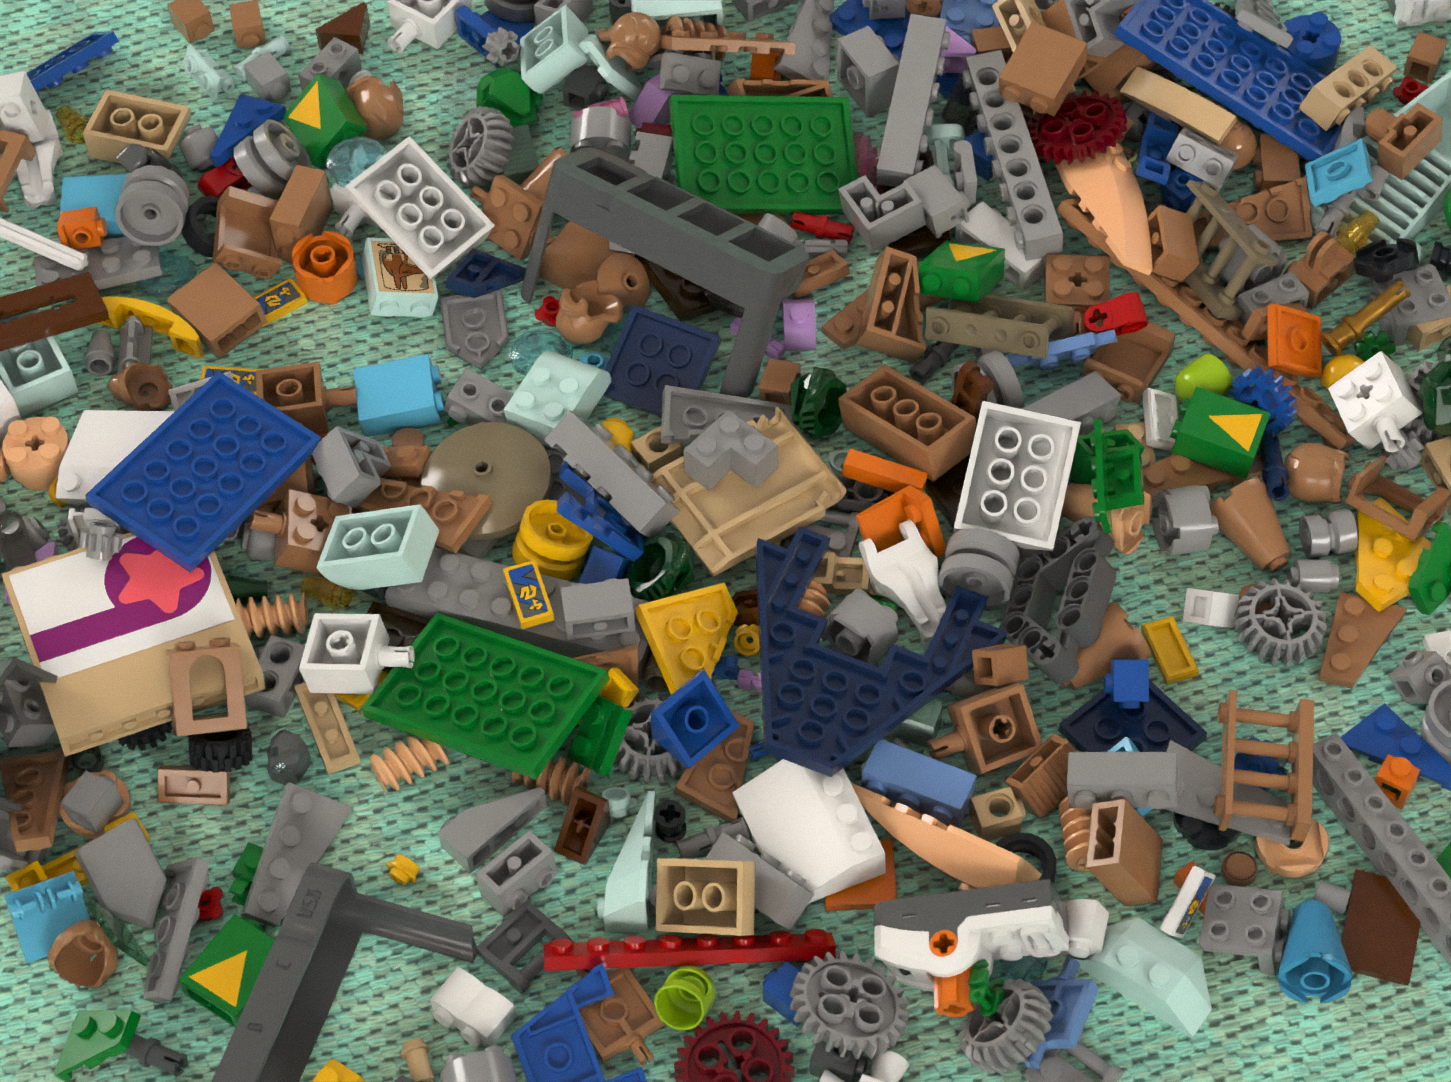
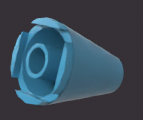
[1277,900,1352,1003]

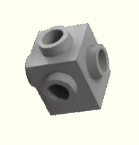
[1388,650,1451,704]

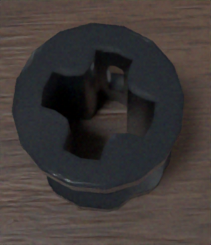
[654,800,687,843]

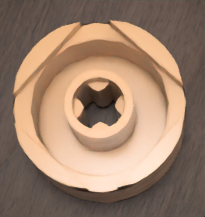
[2,416,70,491]

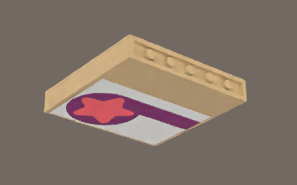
[1,532,266,757]

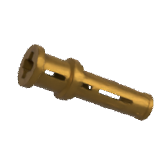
[1320,280,1411,357]

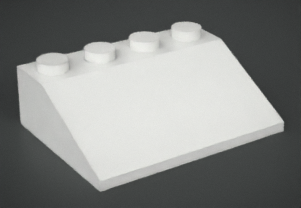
[344,136,495,280]
[952,401,1081,551]
[56,410,175,507]
[732,759,886,903]

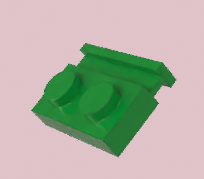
[567,694,633,776]

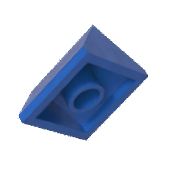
[650,670,740,769]

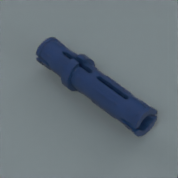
[1259,433,1289,501]

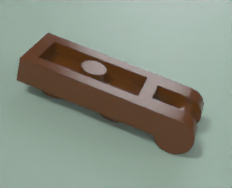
[951,360,995,425]

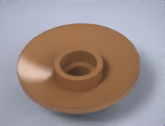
[595,253,650,315]

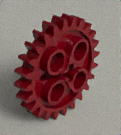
[1028,91,1128,165]
[674,1010,794,1082]

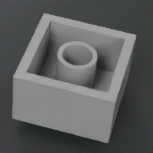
[837,26,900,117]

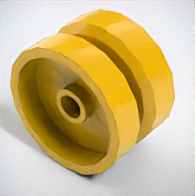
[511,499,593,581]

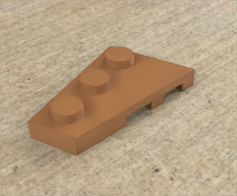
[1318,592,1407,689]
[674,709,755,823]

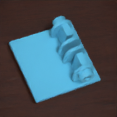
[4,871,90,963]

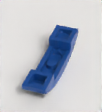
[1134,112,1179,186]

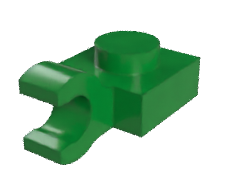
[229,842,264,906]

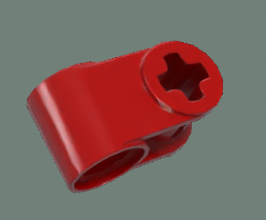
[198,156,252,197]
[1084,292,1149,337]

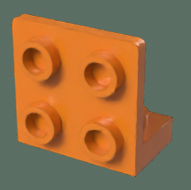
[856,485,946,559]

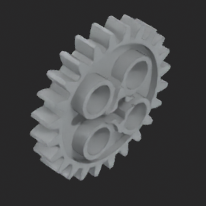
[789,951,910,1059]

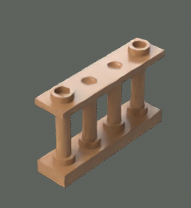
[1213,689,1314,841]

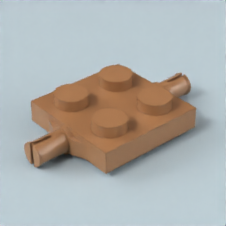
[470,175,554,260]
[576,968,665,1066]

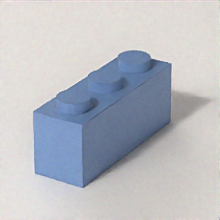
[861,739,977,826]

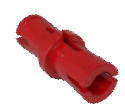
[790,211,855,245]

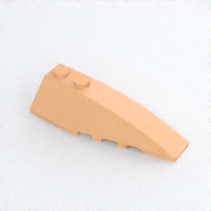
[1053,143,1153,275]
[850,782,1042,891]

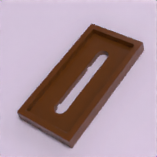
[0,272,109,351]

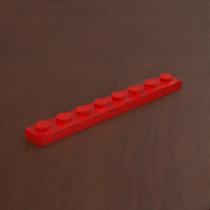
[543,929,836,971]

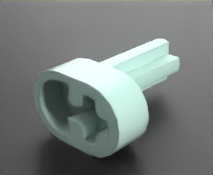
[925,124,965,177]

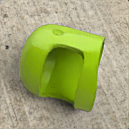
[1174,353,1233,403]
[654,966,716,1030]

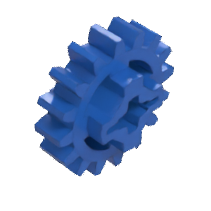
[1228,366,1298,435]

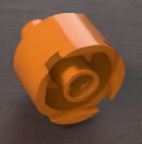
[292,231,359,305]

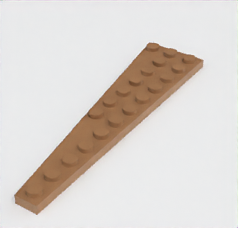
[1056,197,1356,450]

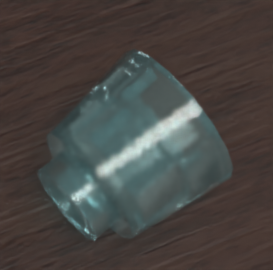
[999,955,1047,983]

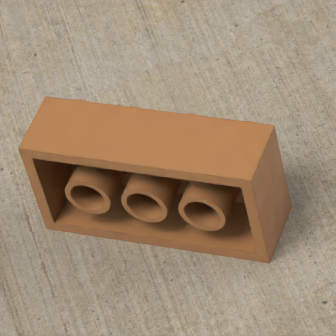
[838,364,977,482]

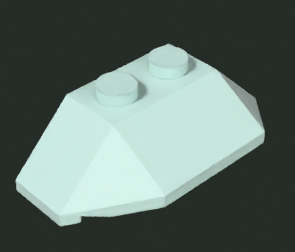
[1068,918,1212,1038]

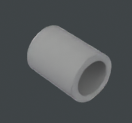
[1358,165,1388,201]
[1313,880,1351,915]

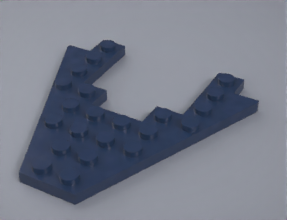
[755,527,1008,777]

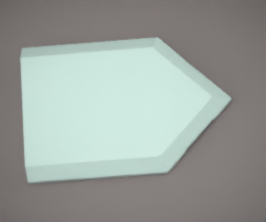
[578,34,643,102]

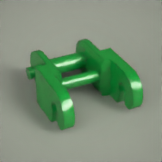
[968,960,1005,1017]

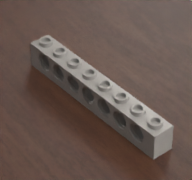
[962,50,1063,261]
[1313,733,1451,966]

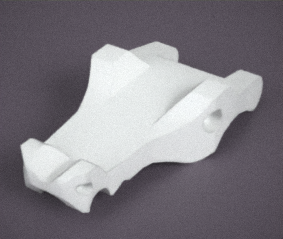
[0,109,63,209]
[859,520,947,645]

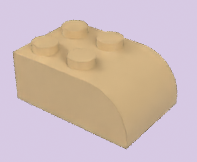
[82,89,191,164]
[656,858,755,936]

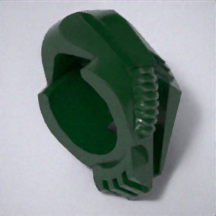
[1419,350,1451,435]
[790,367,847,440]
[625,535,695,601]

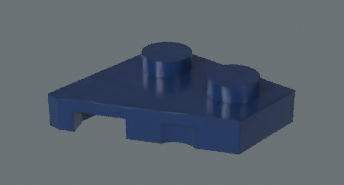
[446,249,526,298]

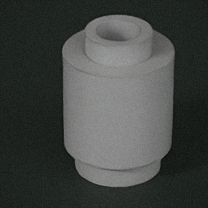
[1287,560,1339,593]

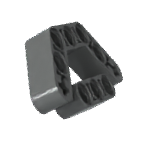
[999,516,1116,684]

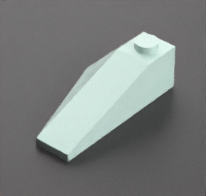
[597,791,656,933]

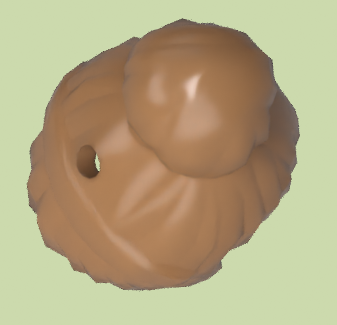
[109,363,173,411]

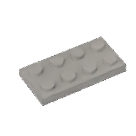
[34,236,163,290]

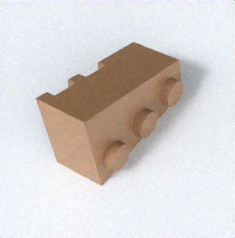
[855,246,926,363]

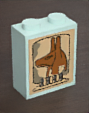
[362,238,438,318]

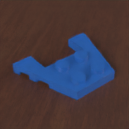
[556,461,643,562]
[511,963,647,1082]

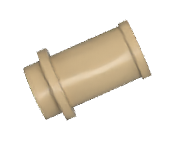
[400,1038,436,1082]

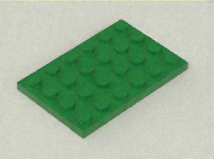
[669,95,858,214]
[361,612,610,780]

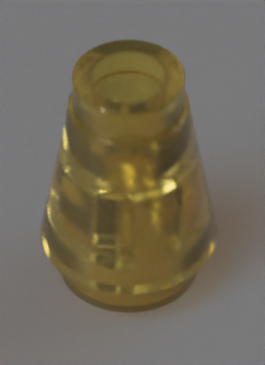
[56,105,89,144]
[1335,210,1380,255]
[301,576,353,610]

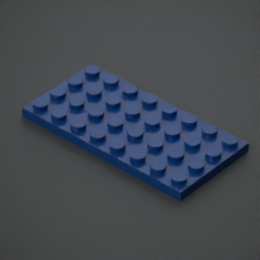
[1114,0,1344,162]

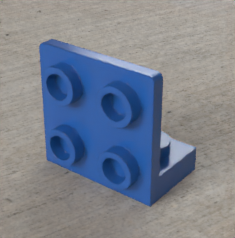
[455,5,535,66]

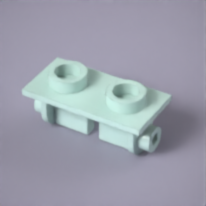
[183,44,234,101]

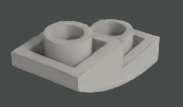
[1333,107,1366,151]

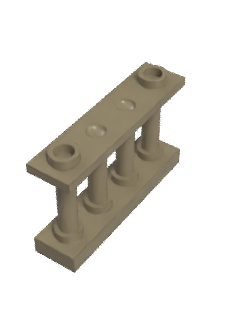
[1184,180,1279,321]
[925,294,1075,359]

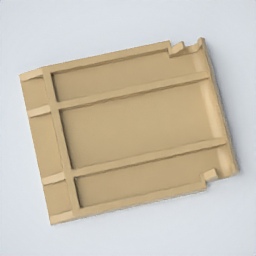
[651,407,847,577]

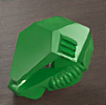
[477,67,543,127]

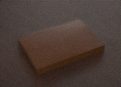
[1341,869,1421,986]

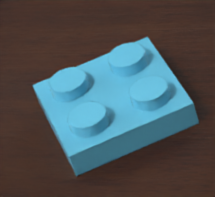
[1305,138,1373,207]

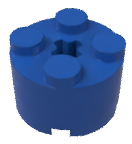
[1279,12,1341,77]

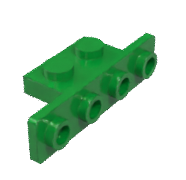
[1089,418,1144,534]

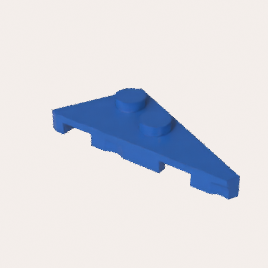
[211,94,286,167]
[1341,703,1451,791]

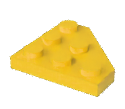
[1355,497,1432,612]
[634,582,738,695]

